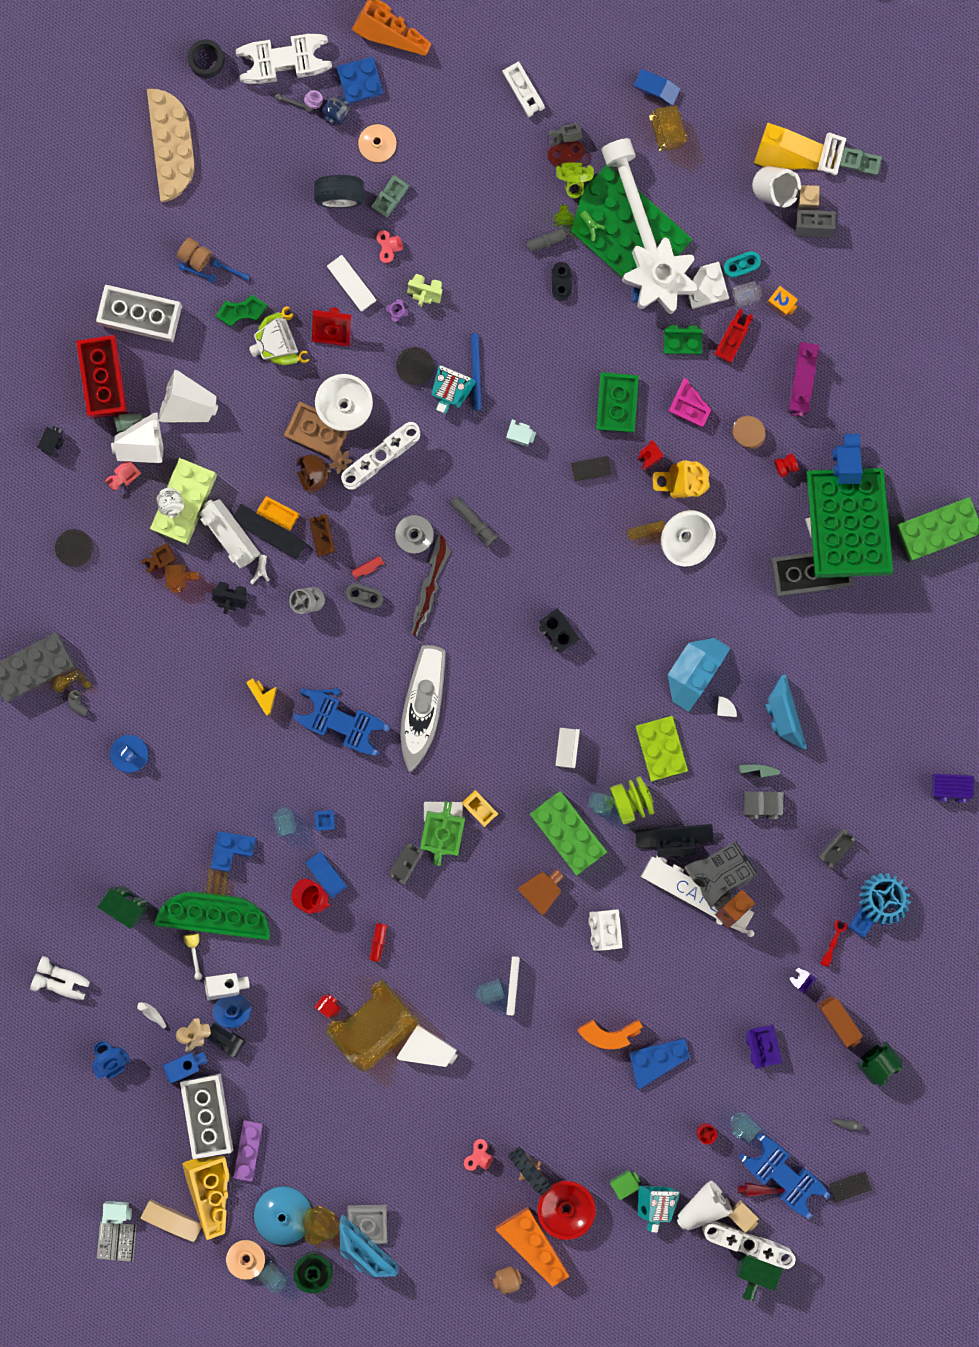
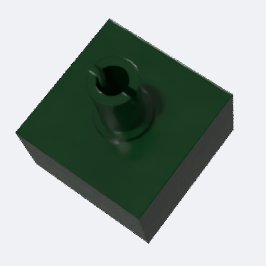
[735,1252,783,1302]

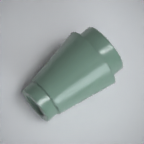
[113,413,142,432]

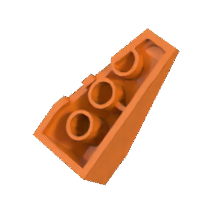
[352,0,431,56]

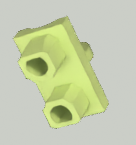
[407,274,442,307]

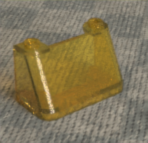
[325,979,419,1072]

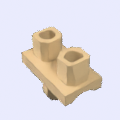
[176,1018,211,1052]

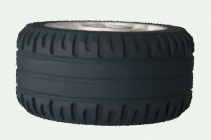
[314,175,364,208]

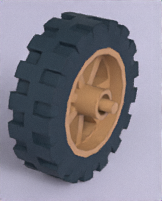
[508,1146,552,1196]

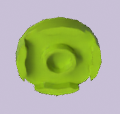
[556,162,594,198]

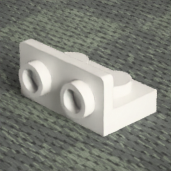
[589,909,622,950]

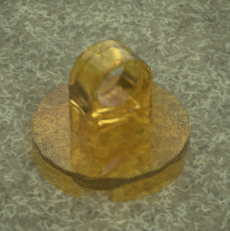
[302,1206,340,1245]

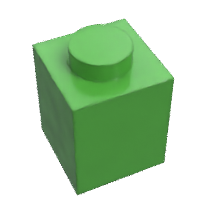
[609,1169,641,1200]

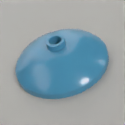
[254,1186,312,1245]

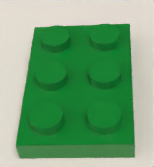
[596,372,639,433]

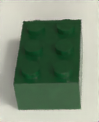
[97,885,150,929]

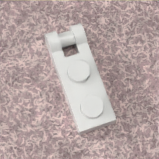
[502,61,545,118]

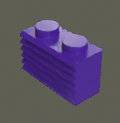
[932,774,974,803]

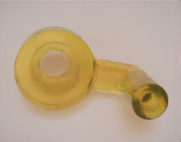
[53,669,92,693]

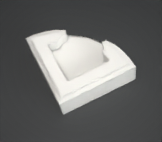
[717,696,737,717]

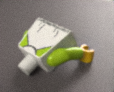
[250,307,309,365]

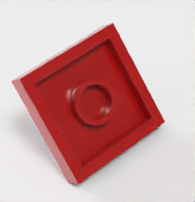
[312,307,352,347]

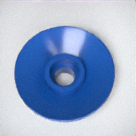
[213,994,251,1028]

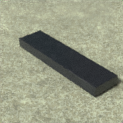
[233,504,307,559]

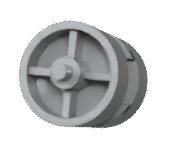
[289,587,325,614]

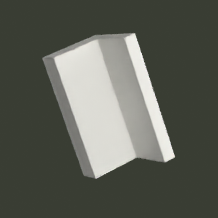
[555,728,580,768]

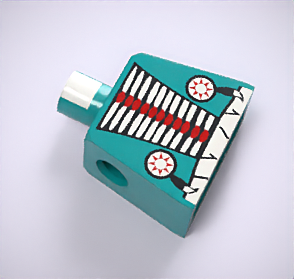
[432,365,476,414]
[638,1186,680,1232]

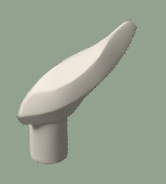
[137,1002,166,1029]

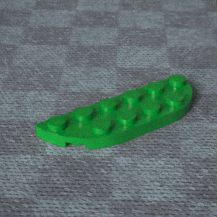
[154,891,270,940]

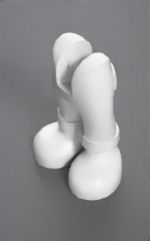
[30,956,90,1000]

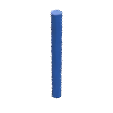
[471,334,482,411]

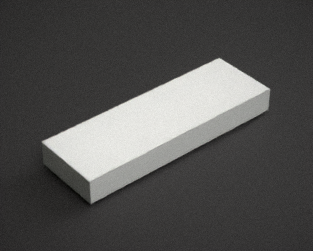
[327,255,376,312]
[506,956,520,1015]

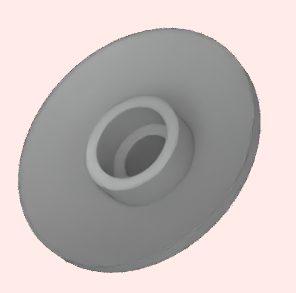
[395,515,433,554]

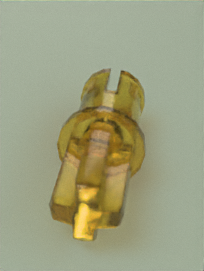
[627,520,665,540]

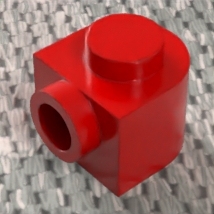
[314,994,342,1018]

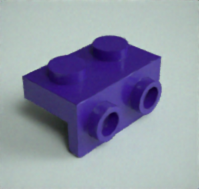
[746,1024,783,1069]

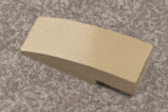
[141,1199,202,1242]

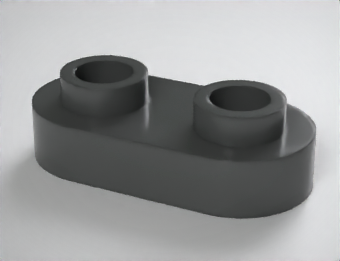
[346,583,383,609]

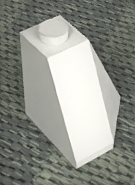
[159,370,218,422]
[111,413,163,463]

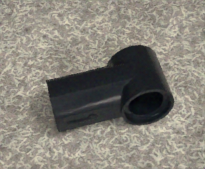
[206,1022,246,1058]

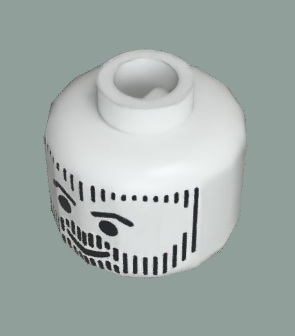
[157,487,184,518]

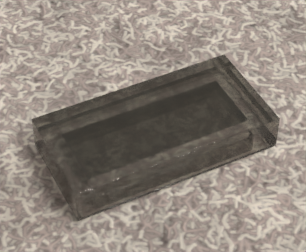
[571,456,612,482]
[829,1171,872,1203]

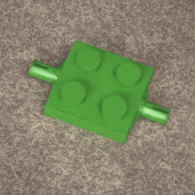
[420,801,465,866]

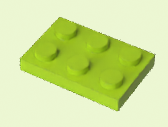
[635,716,688,781]

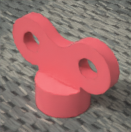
[376,230,403,263]
[464,1139,493,1171]

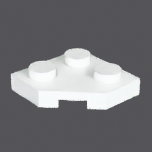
[688,262,729,309]

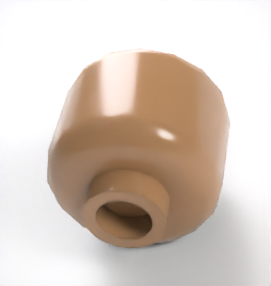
[492,1266,522,1295]

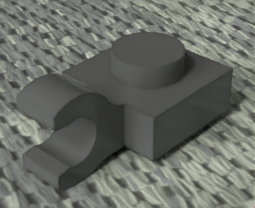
[548,123,583,146]

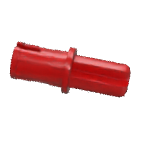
[369,923,388,962]

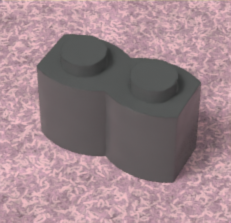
[744,792,783,819]

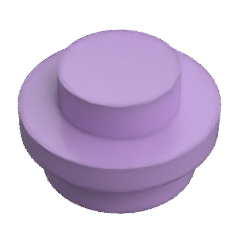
[304,90,323,109]

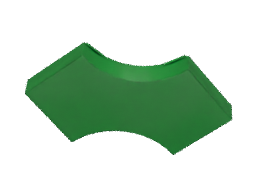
[215,295,268,328]

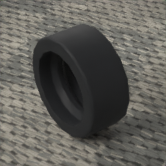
[187,39,225,78]

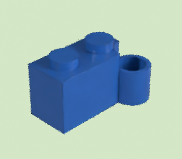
[832,433,862,484]

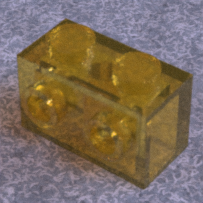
[649,106,687,151]

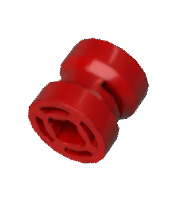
[774,453,799,478]
[697,1123,717,1145]

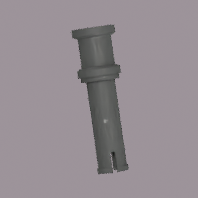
[450,496,499,548]

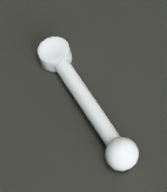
[716,918,754,937]

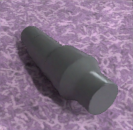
[833,1119,863,1131]

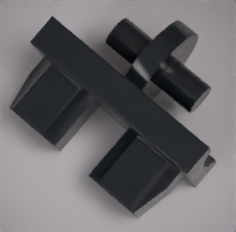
[212,581,247,615]

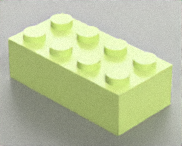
[150,458,217,545]

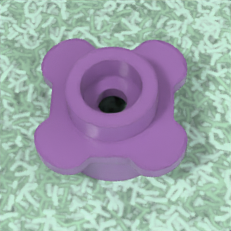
[386,299,409,322]

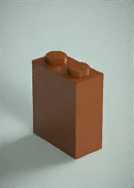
[816,995,863,1048]

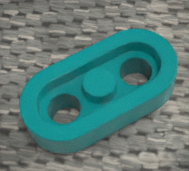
[724,251,761,278]

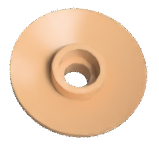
[358,124,396,162]
[226,1240,265,1279]

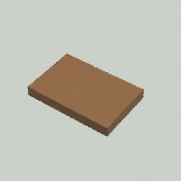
[284,401,349,457]

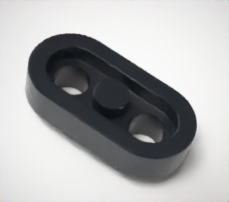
[552,262,571,301]

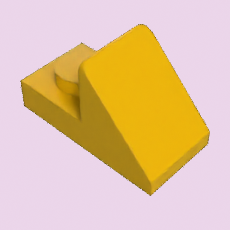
[246,678,277,716]
[462,790,498,827]

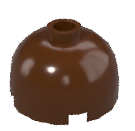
[296,454,331,494]

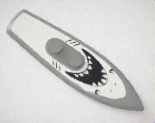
[400,645,446,772]

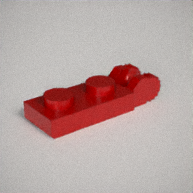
[714,308,753,364]

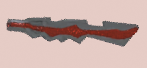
[411,534,451,636]

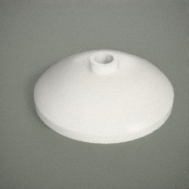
[315,374,373,431]
[661,510,716,566]

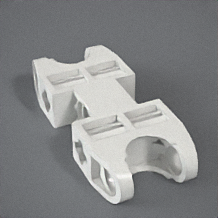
[236,34,332,84]
[341,422,420,490]
[702,1221,796,1269]

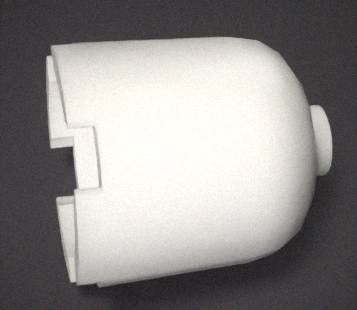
[752,166,801,208]

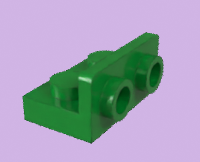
[664,325,703,355]

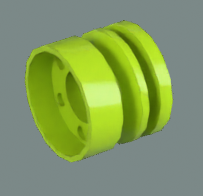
[610,776,654,825]

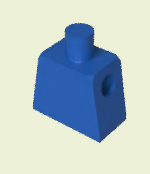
[162,1052,208,1083]

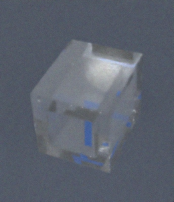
[731,281,762,308]

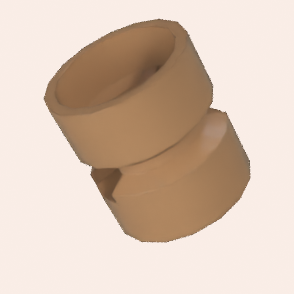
[176,237,212,272]

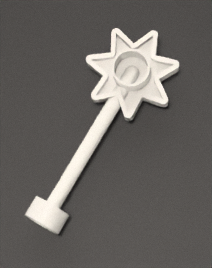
[601,138,697,314]

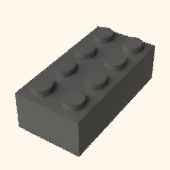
[770,553,854,598]
[0,632,77,703]

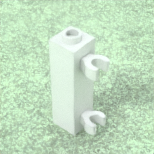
[199,499,260,568]

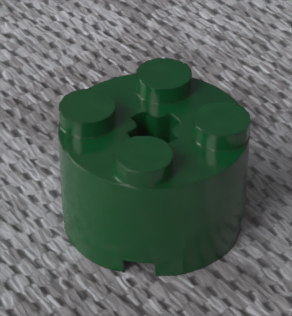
[857,1041,903,1086]
[293,1251,334,1294]

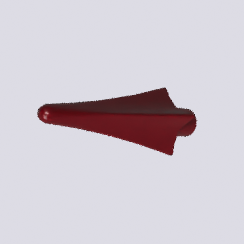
[737,1182,785,1197]

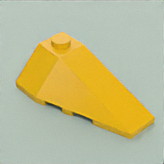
[754,123,837,170]
[182,1156,229,1240]

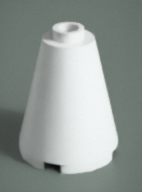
[677,1181,733,1231]

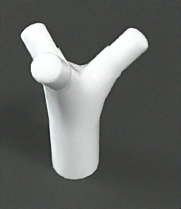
[250,555,270,584]

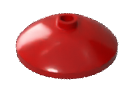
[537,1181,596,1240]

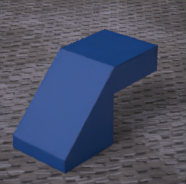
[633,69,680,106]
[306,851,347,898]

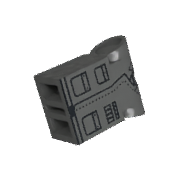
[685,841,757,908]

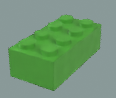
[895,497,979,562]
[530,791,607,876]

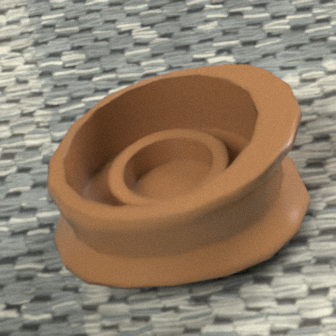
[733,415,765,449]

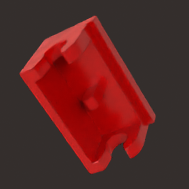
[638,440,664,472]

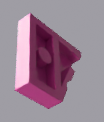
[668,378,711,428]

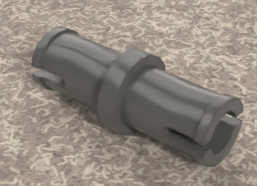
[527,228,566,253]

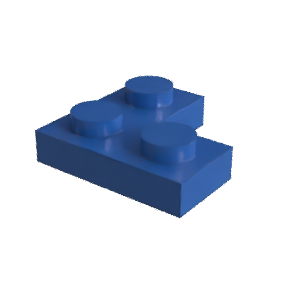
[210,831,256,873]

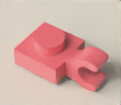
[105,461,141,491]

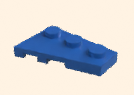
[629,1038,690,1090]

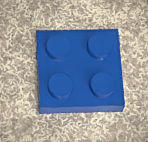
[337,57,383,104]

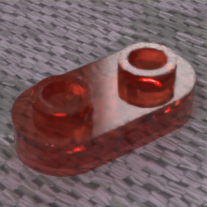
[547,141,585,166]

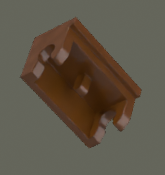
[309,514,336,557]

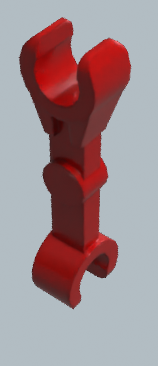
[820,920,847,967]

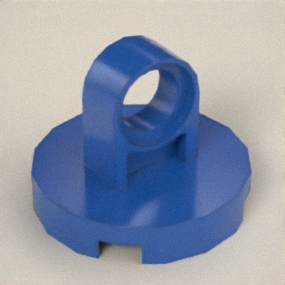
[110,735,149,773]
[92,1041,130,1080]

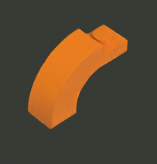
[577,1019,643,1049]

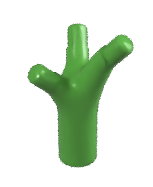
[580,211,605,241]

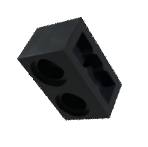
[538,608,580,653]

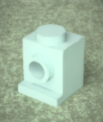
[506,419,536,447]
[102,1201,132,1224]

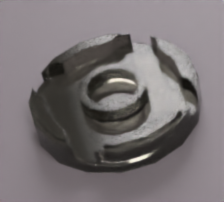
[396,347,434,386]
[55,529,94,568]

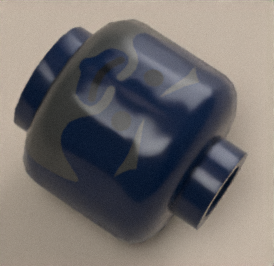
[322,96,350,125]

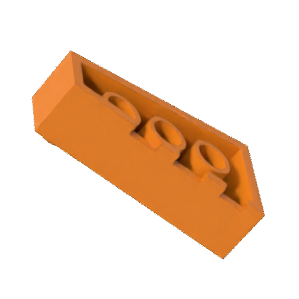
[495,1206,569,1287]

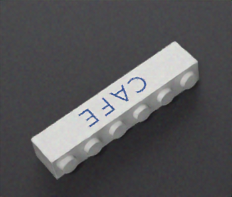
[640,856,754,933]

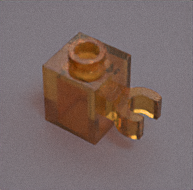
[165,564,200,593]

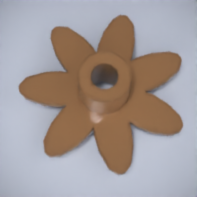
[330,449,352,474]

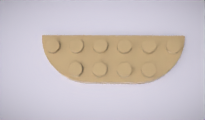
[147,89,195,203]

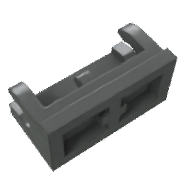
[795,210,836,238]
[817,828,856,870]
[388,842,424,885]

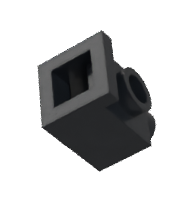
[37,426,64,458]

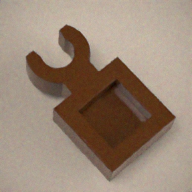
[141,543,178,573]

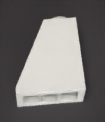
[397,1024,458,1067]

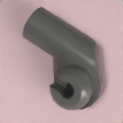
[68,690,89,717]

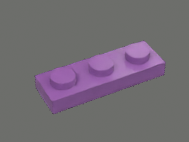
[233,1120,263,1181]

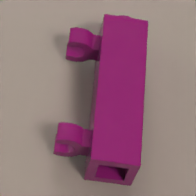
[788,342,819,417]

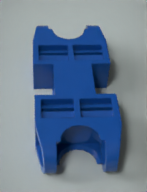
[292,689,391,756]
[739,1133,831,1219]

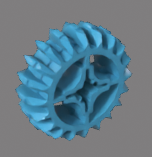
[859,873,911,925]

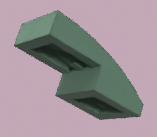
[840,147,882,176]
[371,175,411,217]
[738,764,780,778]

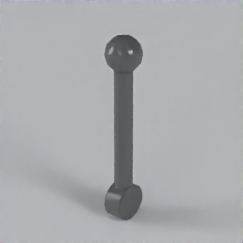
[275,93,313,112]

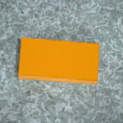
[257,496,300,531]

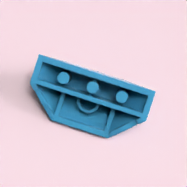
[667,638,730,712]
[765,674,807,750]
[340,1215,398,1277]

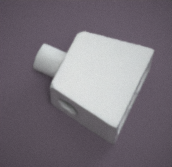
[204,973,250,1001]

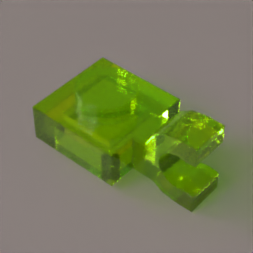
[554,205,574,226]

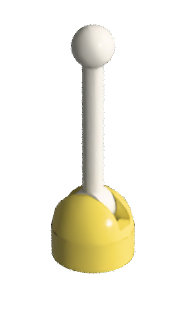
[183,933,202,980]

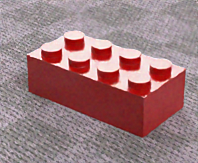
[76,335,128,419]

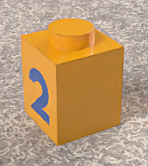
[767,286,798,318]

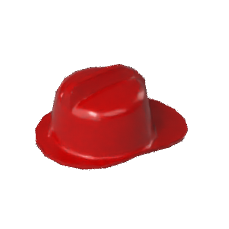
[291,879,331,914]

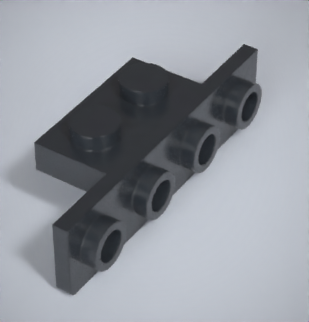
[636,824,713,858]

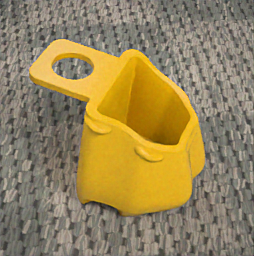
[652,460,710,499]

